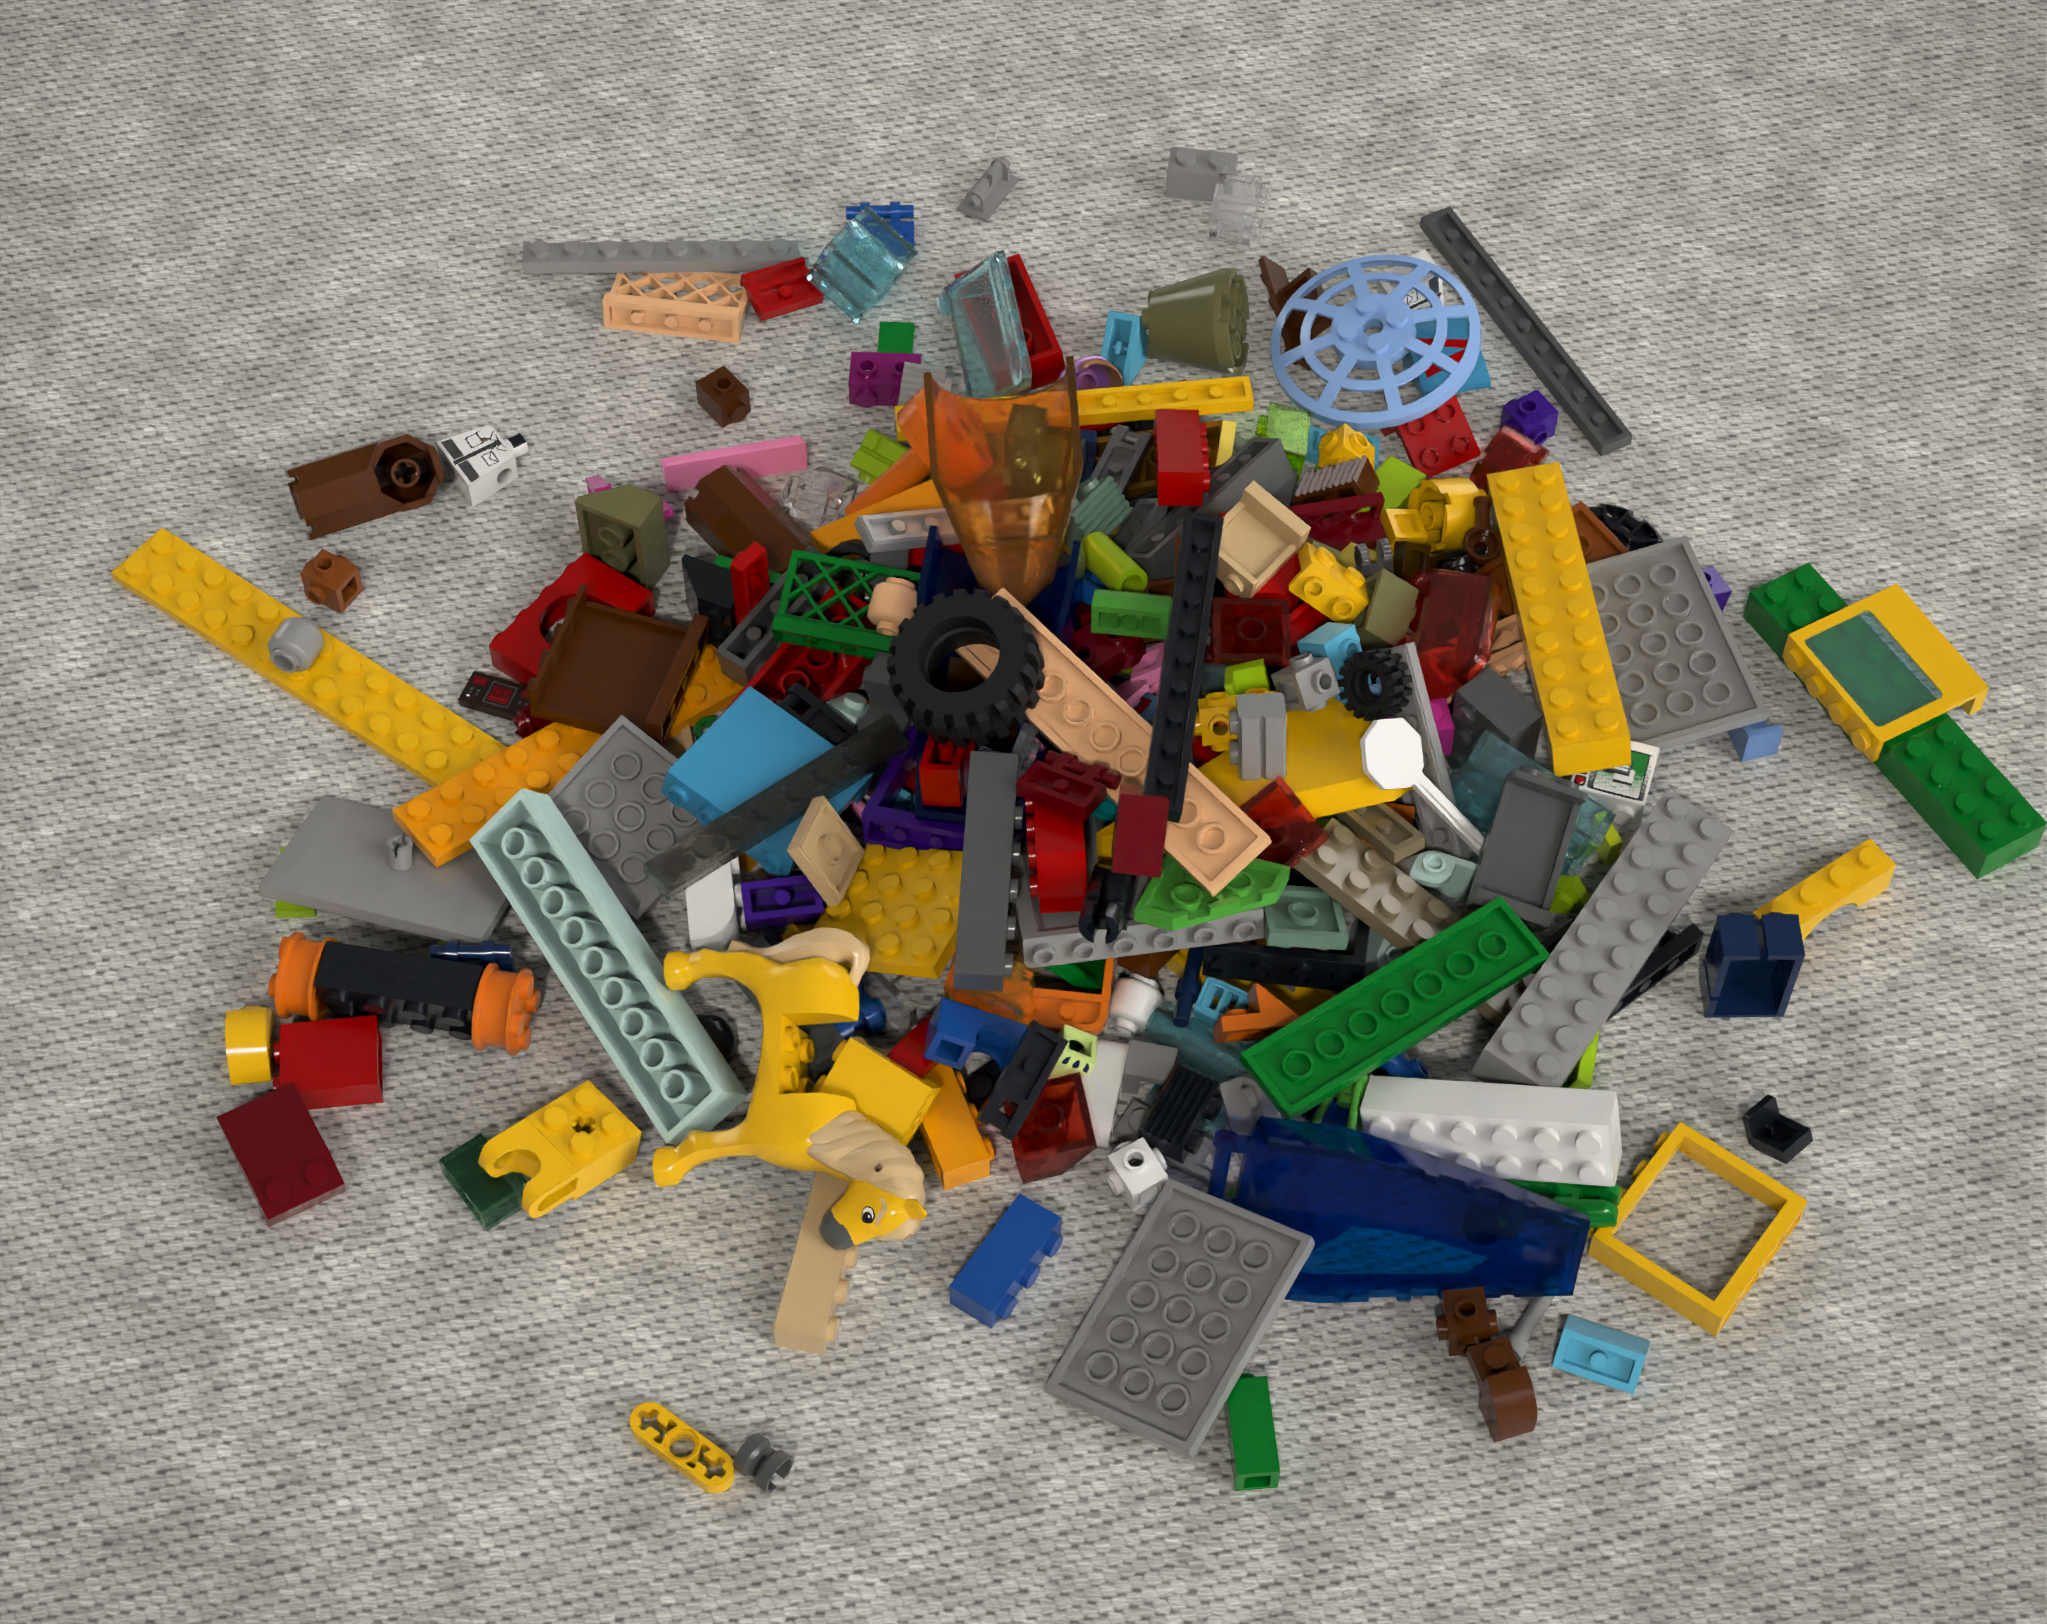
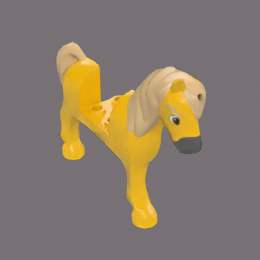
[652,927,928,1250]

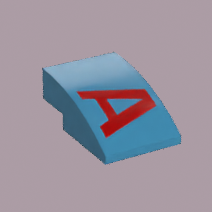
[1403,304,1491,397]

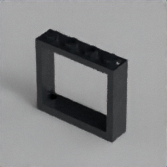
[1202,854,1370,992]

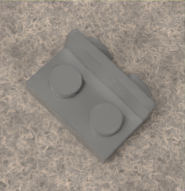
[1219,1073,1291,1161]

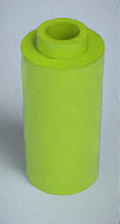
[1077,531,1148,593]

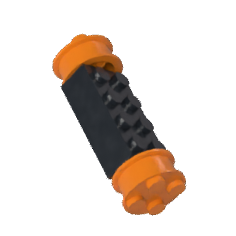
[268,932,541,1056]

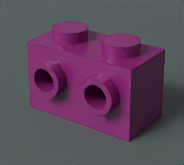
[848,352,922,408]

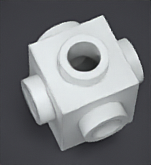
[1105,1137,1168,1212]

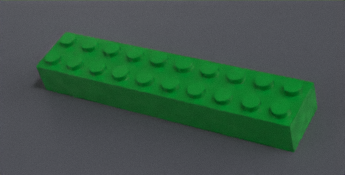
[1743,562,2047,879]

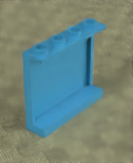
[661,686,873,878]

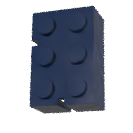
[1699,912,1805,1018]

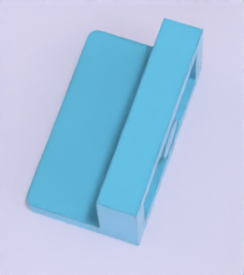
[1552,1315,1650,1394]

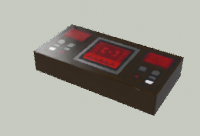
[458,671,530,721]

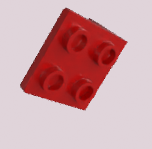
[1380,395,1481,479]

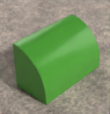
[1091,589,1172,640]

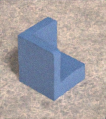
[1727,720,1783,762]

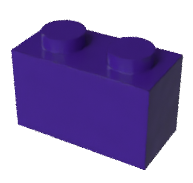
[741,875,824,931]

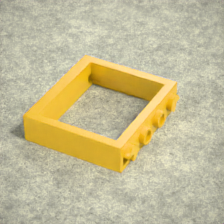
[1587,1121,1808,1337]

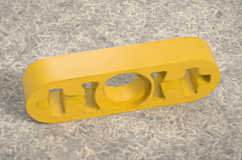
[630,1402,735,1493]

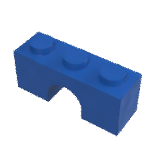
[923,997,1028,1075]

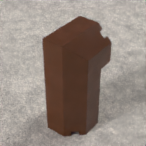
[284,433,445,540]
[684,465,818,574]

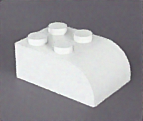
[681,836,746,980]

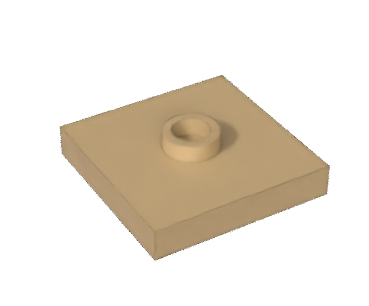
[787,795,865,907]

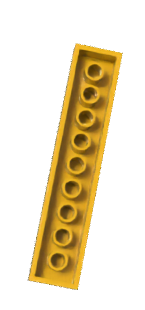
[1487,462,1631,778]

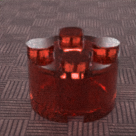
[1469,425,1550,496]

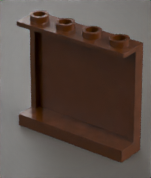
[526,584,709,746]

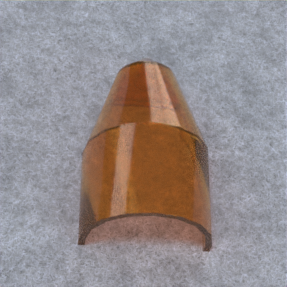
[923,356,1084,607]

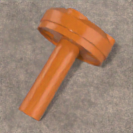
[845,386,994,516]

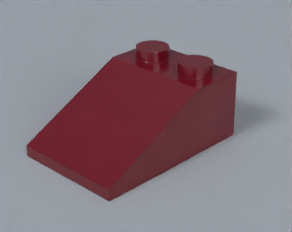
[216,1082,345,1227]

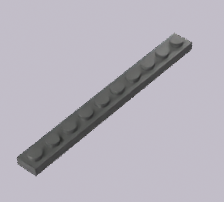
[1420,206,1633,456]

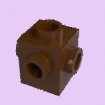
[1436,1286,1498,1357]

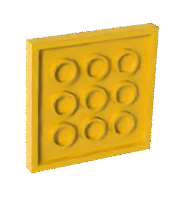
[812,843,963,979]

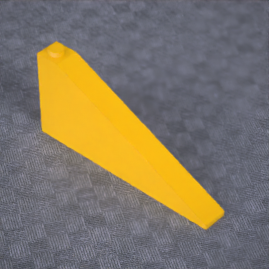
[1096,697,1423,864]

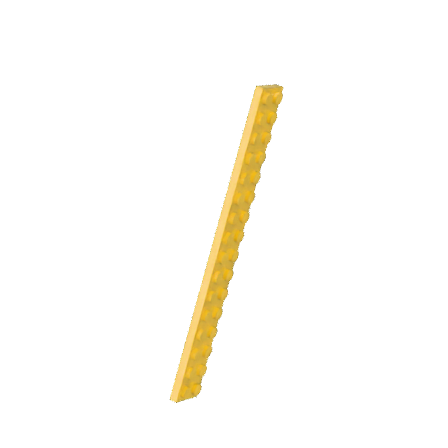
[111,527,507,787]

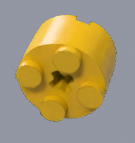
[1407,477,1487,552]

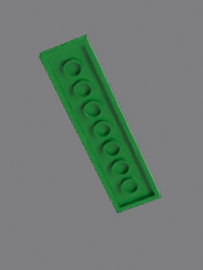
[1239,896,1551,1123]

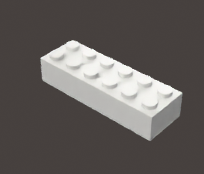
[1360,1075,1622,1187]

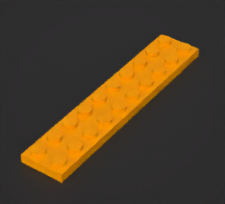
[392,644,744,868]

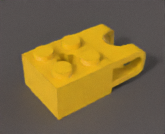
[478,1080,642,1219]

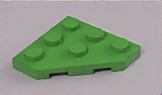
[1134,854,1290,931]

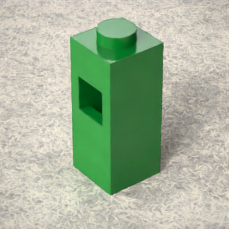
[1224,1373,1280,1491]

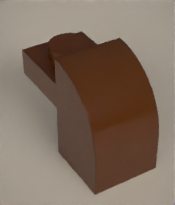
[1466,1336,1537,1443]

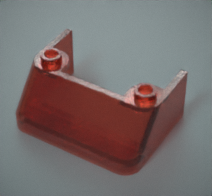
[1372,568,1503,700]

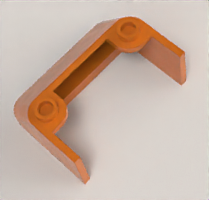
[947,950,1116,1035]

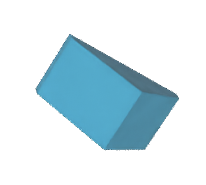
[1101,310,1148,386]

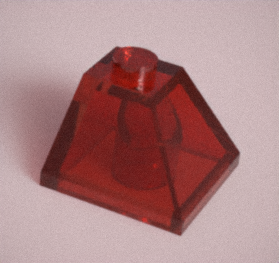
[1239,775,1330,869]

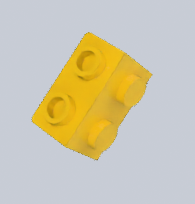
[1288,542,1370,624]

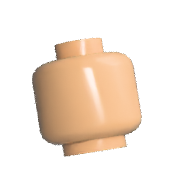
[867,577,921,637]

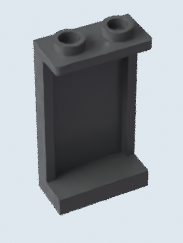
[1465,766,1588,933]

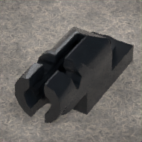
[1078,861,1139,944]

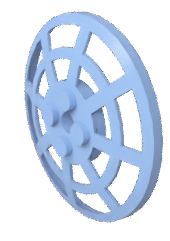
[1270,255,1482,430]

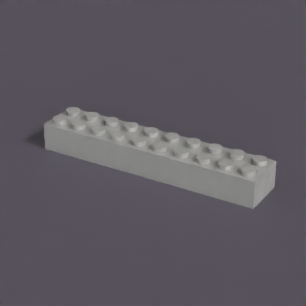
[1470,789,1734,1087]

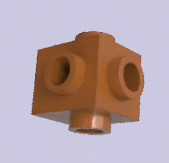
[300,549,363,614]

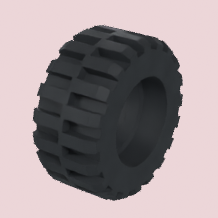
[887,589,1045,748]

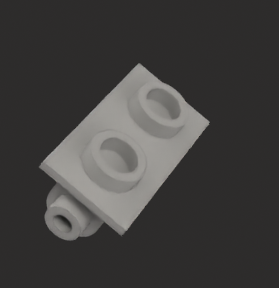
[957,157,1019,222]

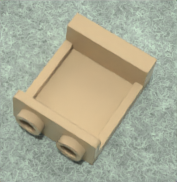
[1216,480,1311,602]

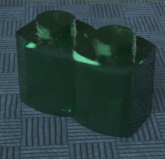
[439,1133,527,1231]

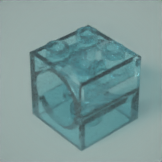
[806,205,919,324]

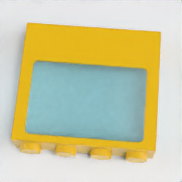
[1782,583,1989,763]

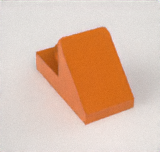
[1213,983,1300,1044]

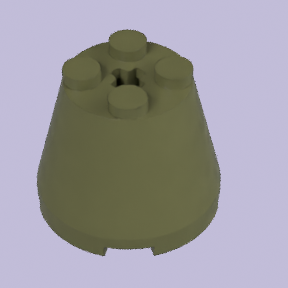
[1141,268,1250,374]

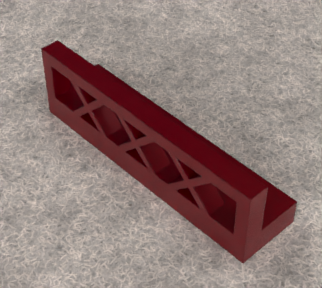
[1287,492,1388,551]

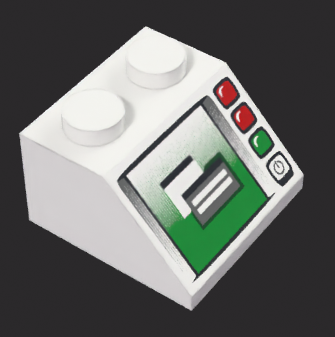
[1571,740,1660,826]

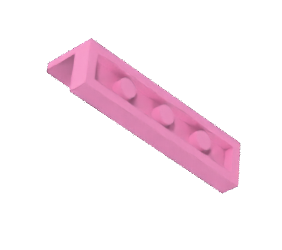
[661,435,808,492]

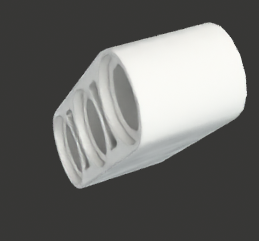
[1068,1038,1129,1149]

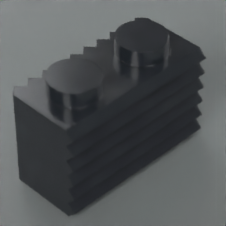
[1138,1063,1223,1164]

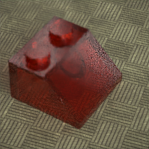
[1209,597,1291,666]
[1003,1072,1097,1184]

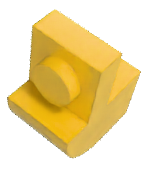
[225,1005,275,1085]

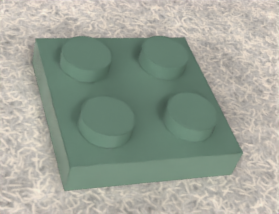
[1263,885,1349,950]

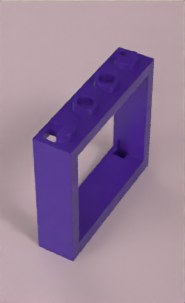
[862,726,1046,851]

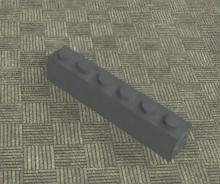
[1126,438,1294,581]
[954,751,1026,992]

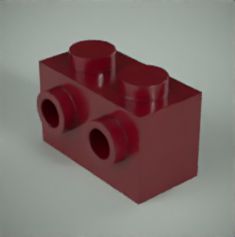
[1061,622,1146,684]

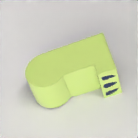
[1041,1024,1097,1101]

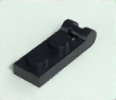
[975,1020,1069,1141]

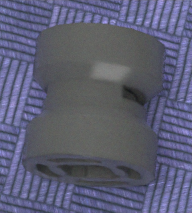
[733,1433,794,1494]

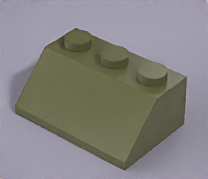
[575,484,670,591]

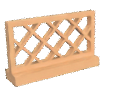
[602,272,750,343]

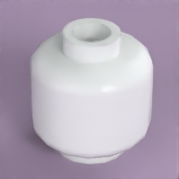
[1108,973,1164,1036]

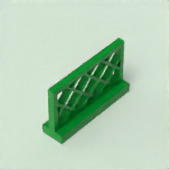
[771,549,941,660]

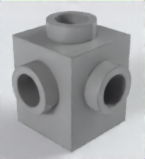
[1271,653,1340,712]

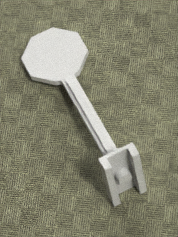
[1360,718,1486,864]

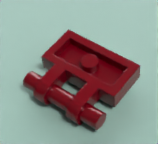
[1016,750,1121,820]

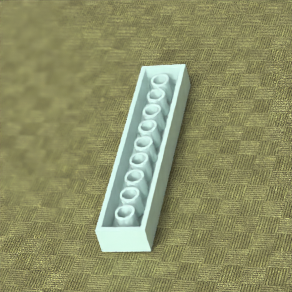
[469,788,748,1145]

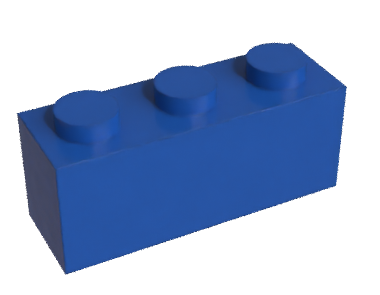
[949,1193,1063,1329]

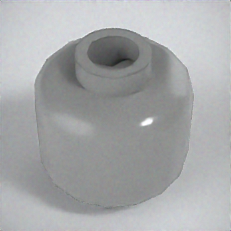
[267,617,324,673]

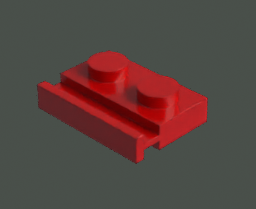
[740,257,824,321]

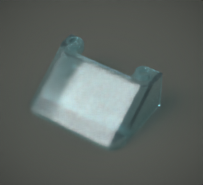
[937,250,1032,400]

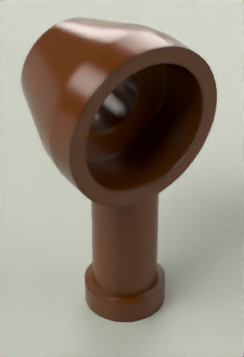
[1464,496,1501,566]

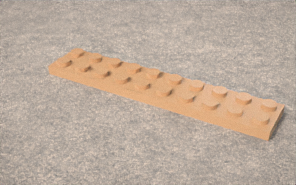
[955,588,1272,897]

